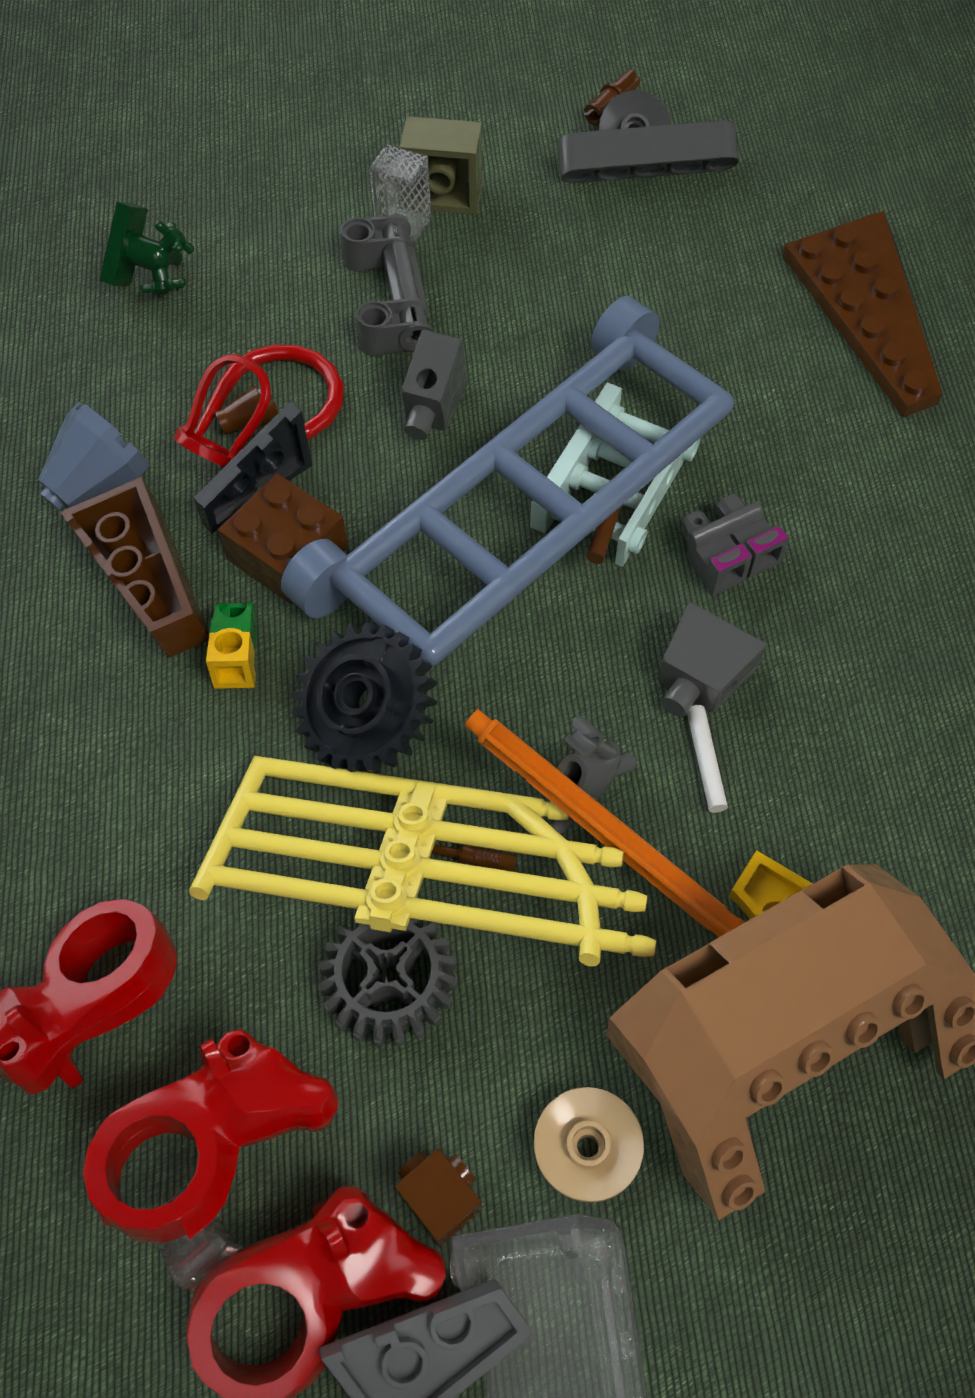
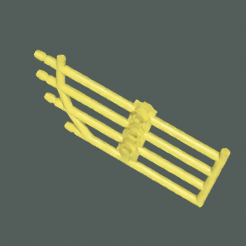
[189,756,656,966]

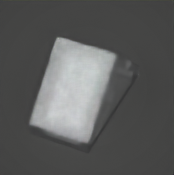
[157,1184,241,1290]

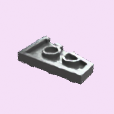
[319,1279,534,1398]

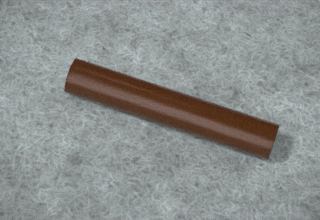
[586,474,622,564]

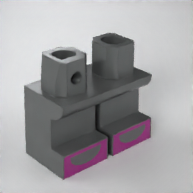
[681,493,790,596]

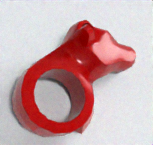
[0,899,178,1095]
[83,1029,338,1243]
[185,1185,446,1398]

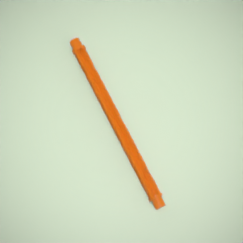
[464,709,745,937]

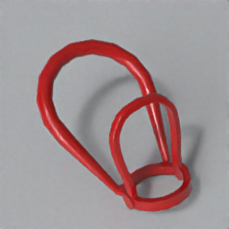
[173,344,344,468]

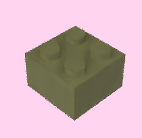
[399,116,483,215]

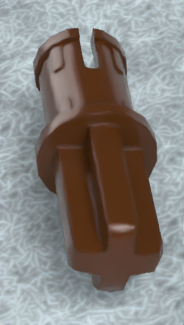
[584,69,641,126]

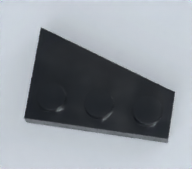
[194,401,312,534]

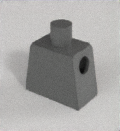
[401,329,468,440]
[658,602,766,717]

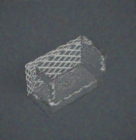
[369,144,431,241]

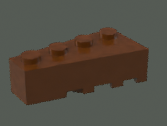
[60,477,209,658]

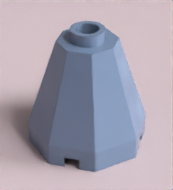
[38,402,150,511]

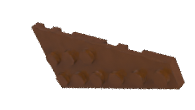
[782,211,943,417]

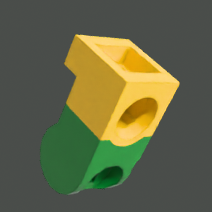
[206,603,257,689]

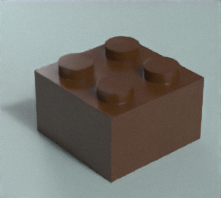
[217,473,348,604]

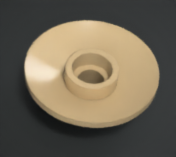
[534,1087,644,1202]

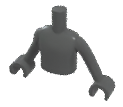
[529,716,637,835]

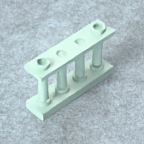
[530,382,700,567]

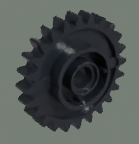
[292,622,438,774]

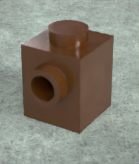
[395,1148,482,1247]

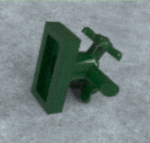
[99,202,194,294]

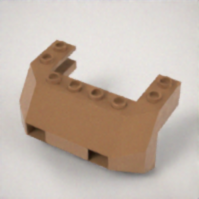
[606,864,975,1221]

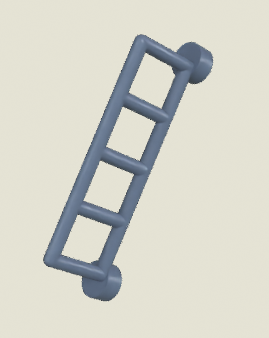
[281,296,734,666]

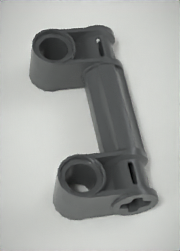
[340,214,433,356]

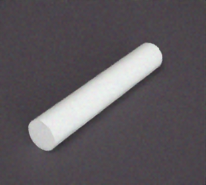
[687,705,728,813]

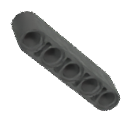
[557,121,739,183]

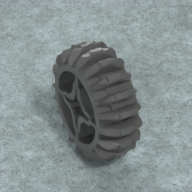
[318,916,458,1047]

